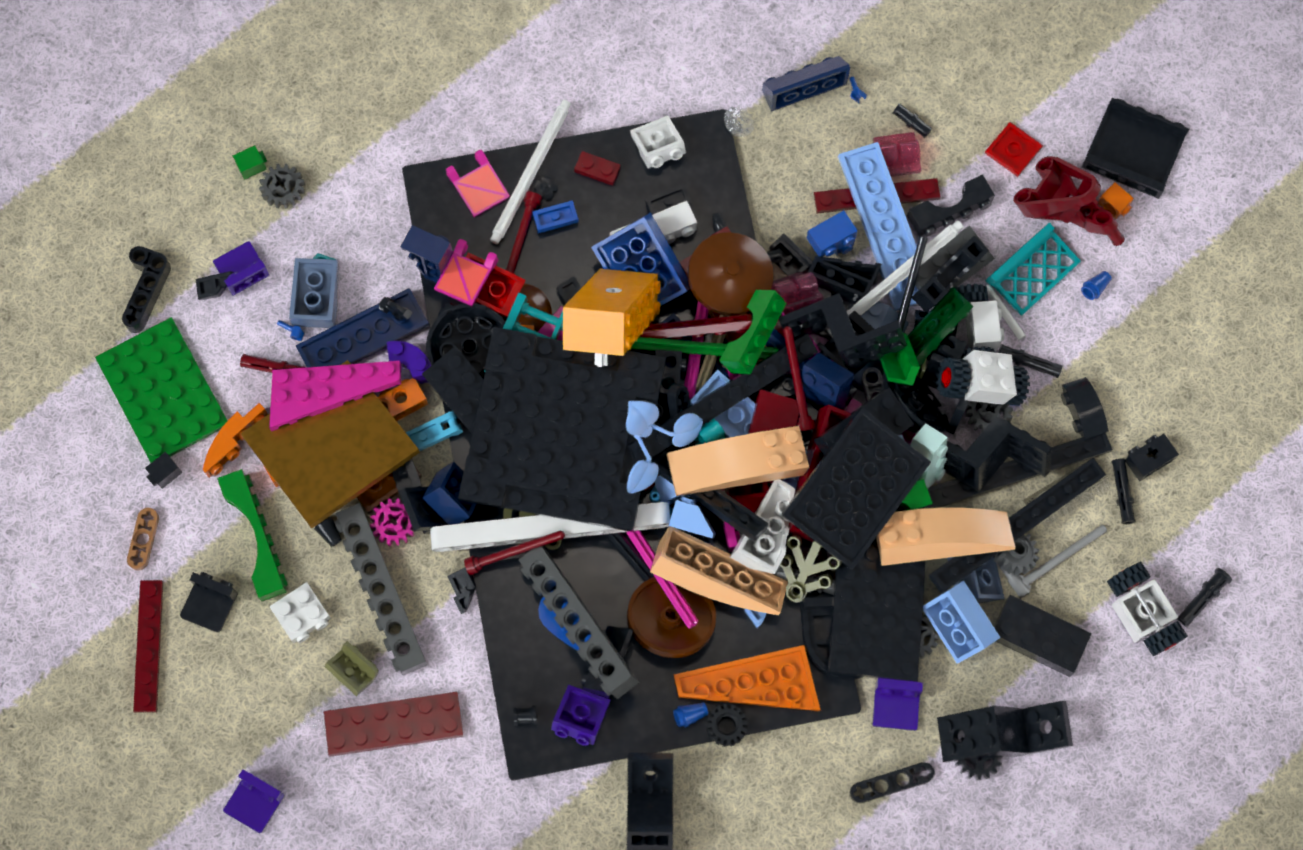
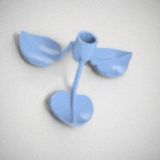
[626,401,703,493]

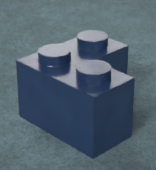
[423,461,476,525]

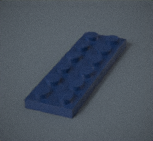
[295,288,429,368]

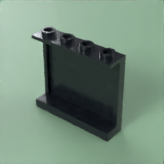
[1082,97,1189,199]

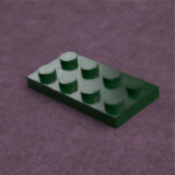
[908,287,974,366]

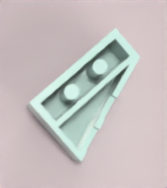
[911,424,948,489]

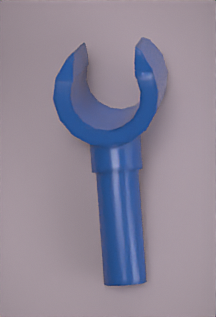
[849,76,867,104]
[277,320,304,341]

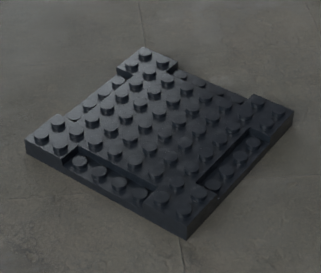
[458,327,666,532]

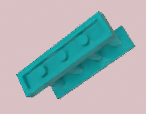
[484,293,563,372]

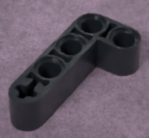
[122,246,171,333]

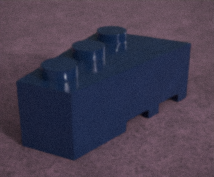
[400,225,453,283]

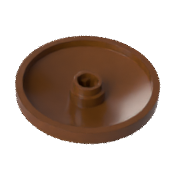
[688,232,774,316]
[627,577,716,658]

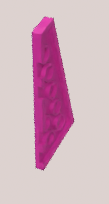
[269,361,401,432]

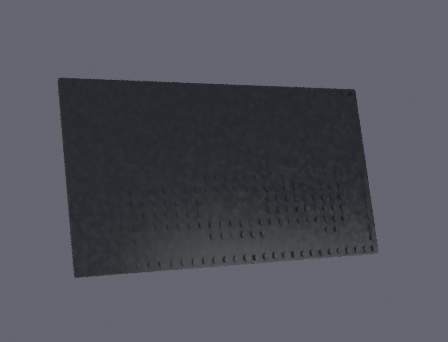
[402,109,861,781]

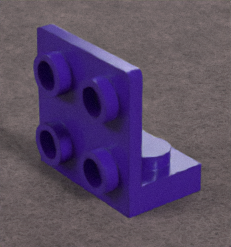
[213,241,270,296]
[872,678,923,731]
[223,769,285,834]

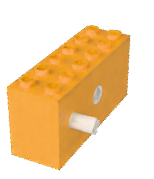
[563,269,661,367]

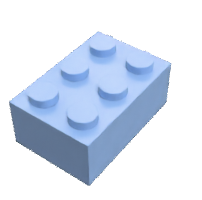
[922,581,1000,664]

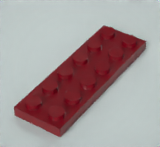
[323,692,463,757]

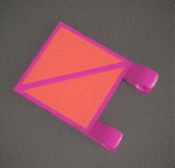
[446,150,510,218]
[434,239,498,306]

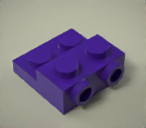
[551,684,610,746]

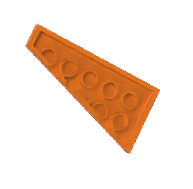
[674,645,820,711]

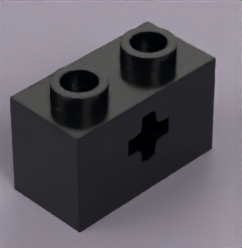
[1126,434,1179,482]

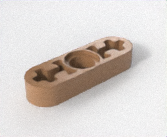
[127,508,159,571]

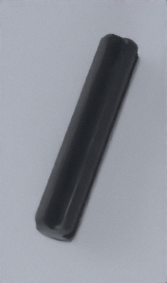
[608,532,655,581]

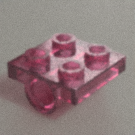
[873,132,922,177]
[771,271,823,315]

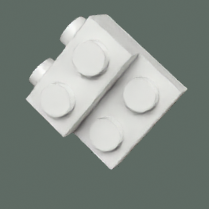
[630,116,686,168]
[269,582,331,643]

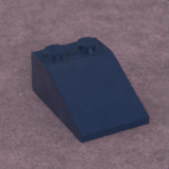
[801,353,854,411]

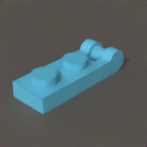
[406,411,463,451]

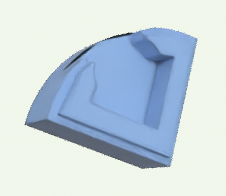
[744,609,766,628]

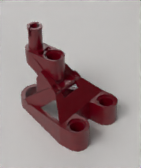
[1013,156,1125,246]

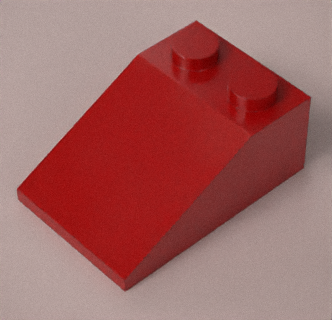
[466,252,526,318]

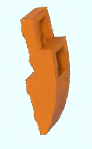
[202,403,268,478]

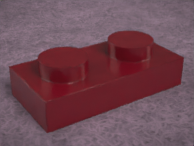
[574,151,621,186]

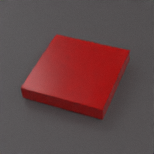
[985,122,1043,177]

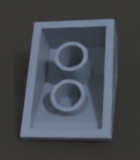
[289,258,338,328]

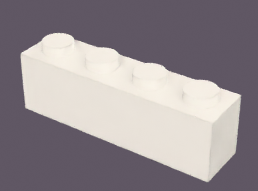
[610,201,697,244]

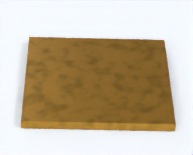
[240,360,420,529]

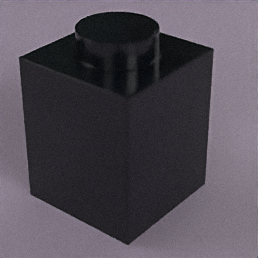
[145,452,183,489]

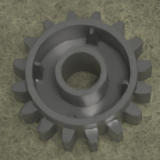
[994,534,1039,576]

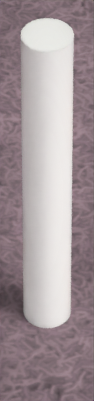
[986,285,1026,340]

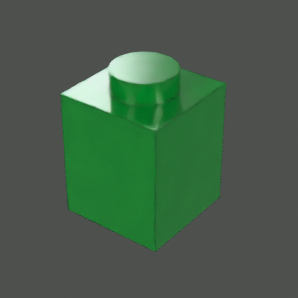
[232,145,268,180]

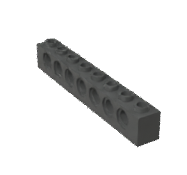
[334,503,427,676]
[519,546,639,699]

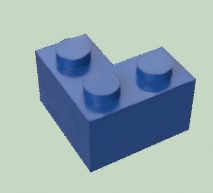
[807,210,858,257]

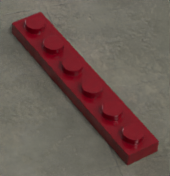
[813,178,941,214]
[639,314,752,340]
[133,580,164,713]

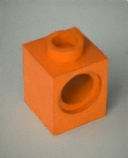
[1098,182,1134,219]

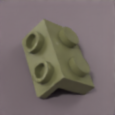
[325,641,379,697]

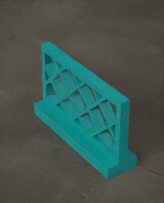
[985,222,1081,316]

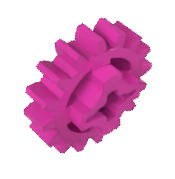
[370,498,414,546]

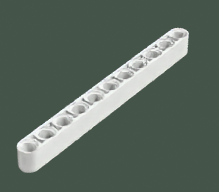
[430,502,671,552]

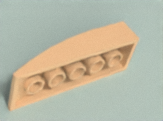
[667,426,809,496]
[876,508,1015,566]
[650,526,788,615]

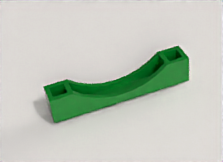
[217,469,288,602]

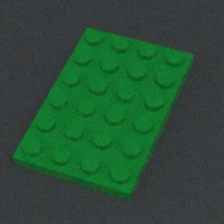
[95,317,228,463]

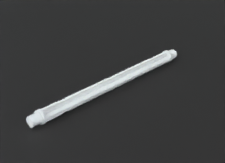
[490,100,571,244]
[827,220,964,337]

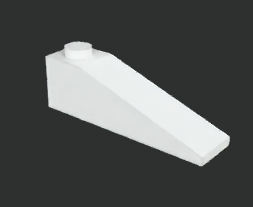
[730,479,795,574]

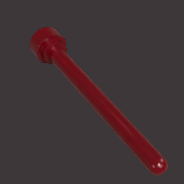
[506,191,542,273]
[783,326,816,431]
[464,530,565,575]

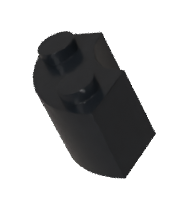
[1061,377,1109,439]

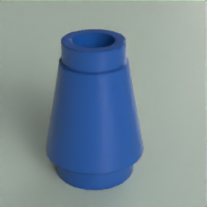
[1081,271,1112,300]
[673,702,708,728]

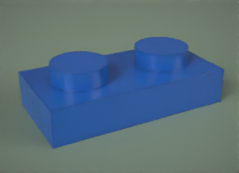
[532,200,579,233]

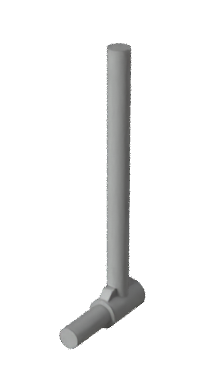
[997,524,1107,599]

